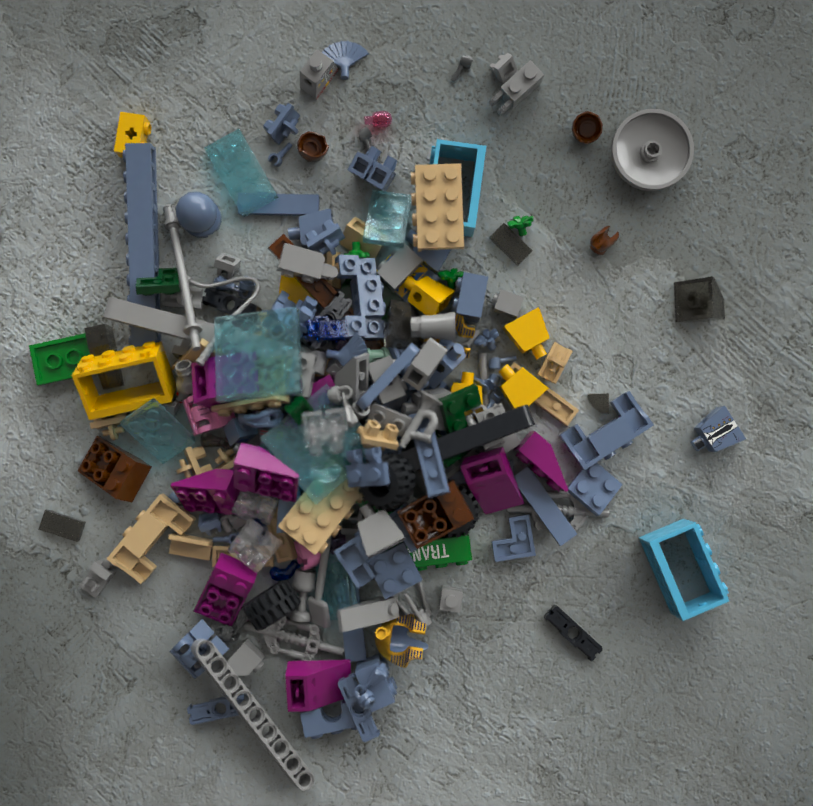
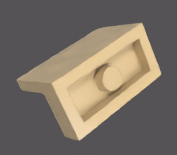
[339,217,389,260]
[168,532,214,561]

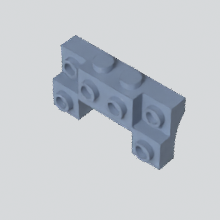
[335,255,386,341]
[559,391,654,470]
[334,504,418,589]

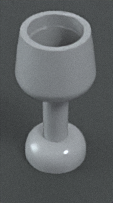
[290,568,317,622]

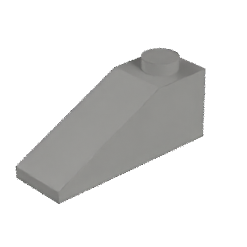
[337,596,399,632]

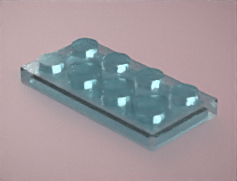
[204,129,278,217]

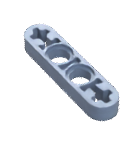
[355,343,420,411]

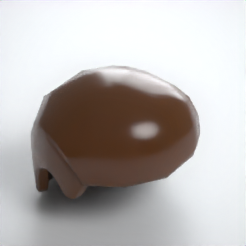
[571,111,603,144]
[297,131,329,162]

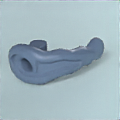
[238,408,284,429]

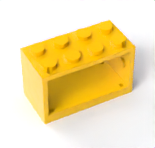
[72,341,176,420]

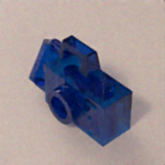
[305,316,348,340]

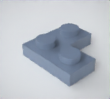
[491,514,536,562]

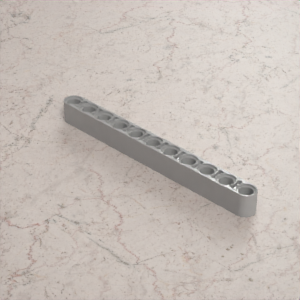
[103,297,328,375]

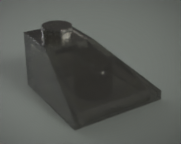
[674,276,725,323]
[383,299,424,350]

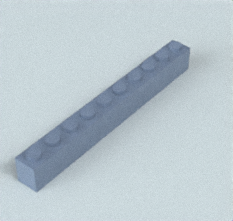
[123,143,161,347]

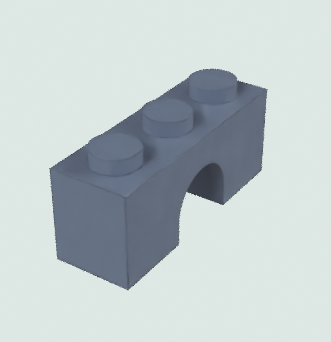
[300,699,365,739]

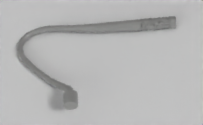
[187,276,261,366]

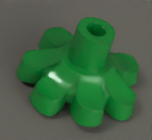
[507,216,534,236]
[344,242,370,258]
[438,268,464,289]

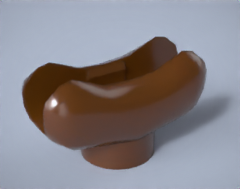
[590,226,619,255]

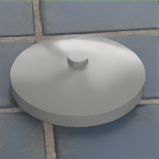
[611,109,694,191]

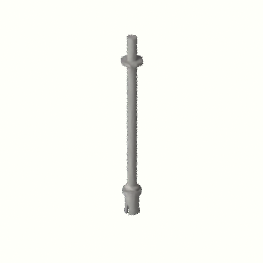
[163,204,203,351]

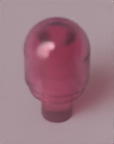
[364,111,392,128]

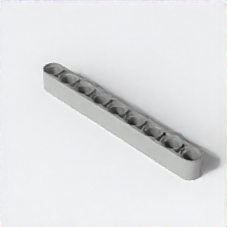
[191,638,314,791]

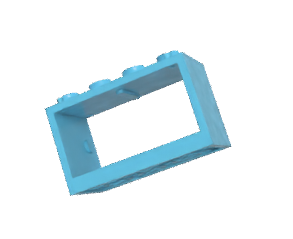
[430,139,486,237]
[639,519,729,621]

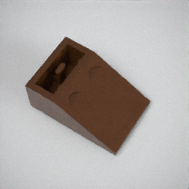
[78,436,152,503]
[397,479,474,549]

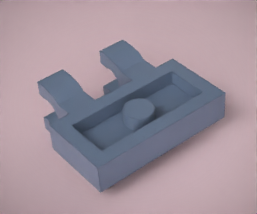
[346,447,390,487]

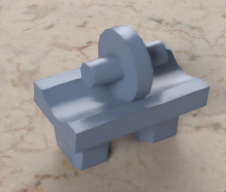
[263,103,300,145]
[305,220,345,255]

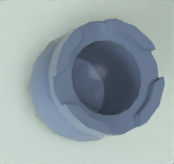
[176,192,222,238]

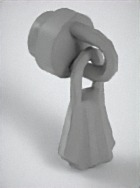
[328,385,358,428]

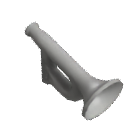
[399,390,443,448]

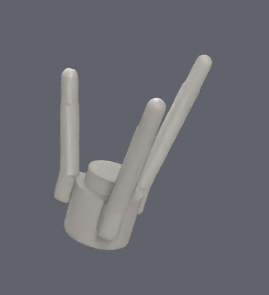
[397,582,432,627]

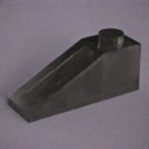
[84,324,124,390]

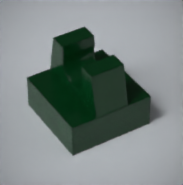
[284,395,314,426]

